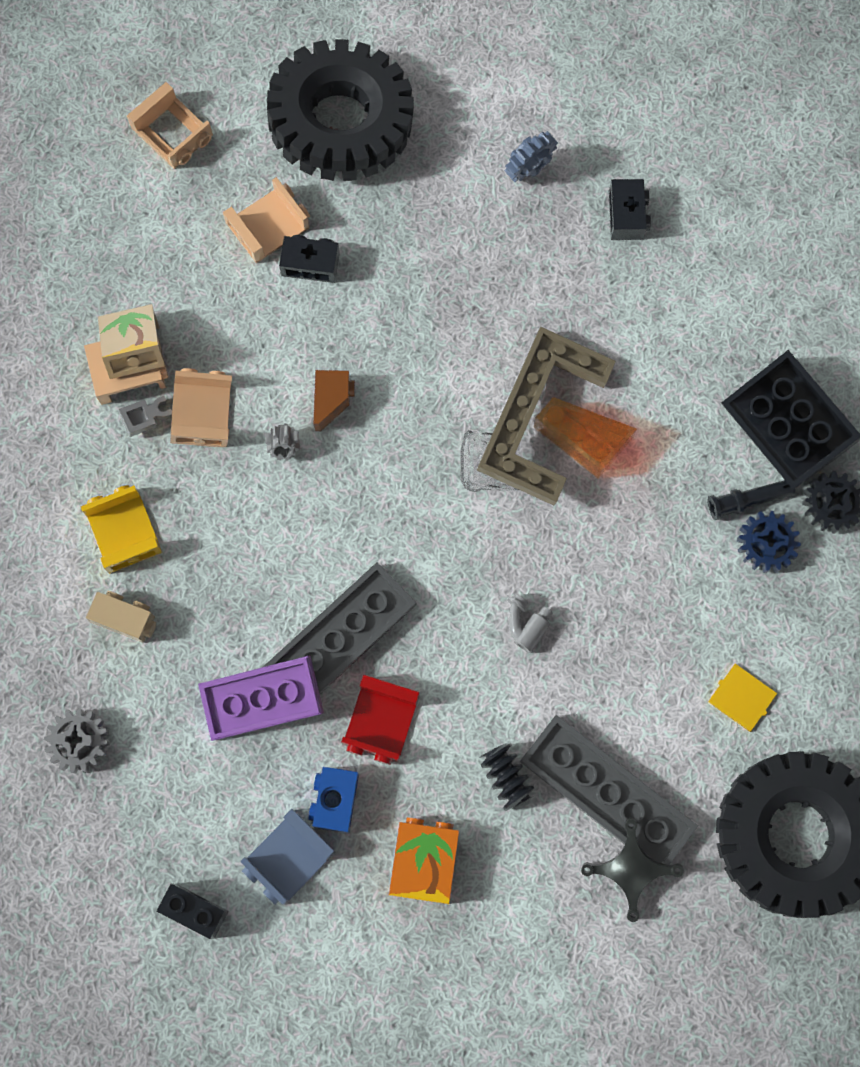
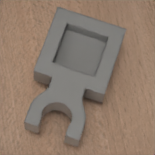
[119,396,172,437]

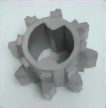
[265,423,300,461]

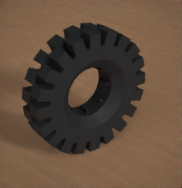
[267,39,414,181]
[716,751,860,918]

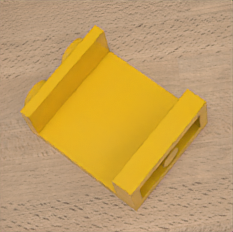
[80,485,163,574]

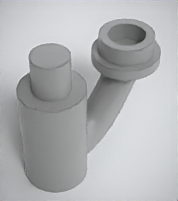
[507,593,553,653]

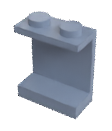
[240,809,335,905]

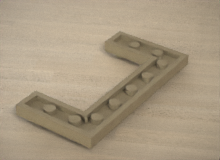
[476,326,616,506]

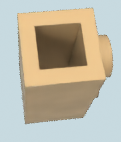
[86,591,156,643]

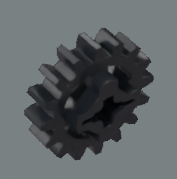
[802,471,860,534]

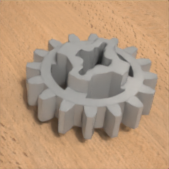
[44,708,110,774]

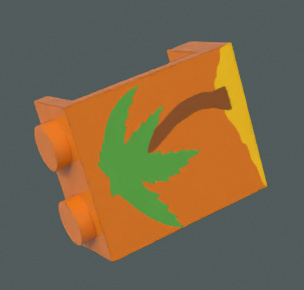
[389,817,459,904]

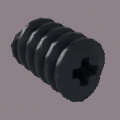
[479,743,534,811]

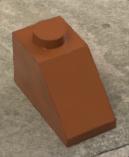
[313,370,355,432]

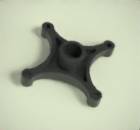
[581,818,684,922]

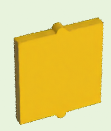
[708,664,777,732]

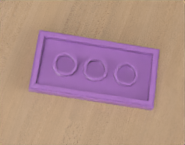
[198,656,324,741]

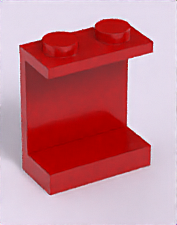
[341,675,420,765]

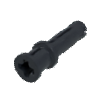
[707,480,796,520]

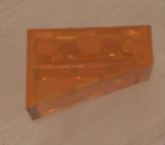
[533,397,637,479]

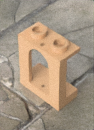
[127,82,213,169]

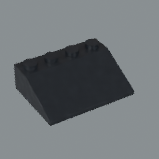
[721,350,860,490]

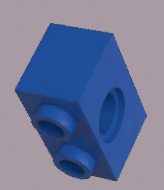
[308,767,359,833]

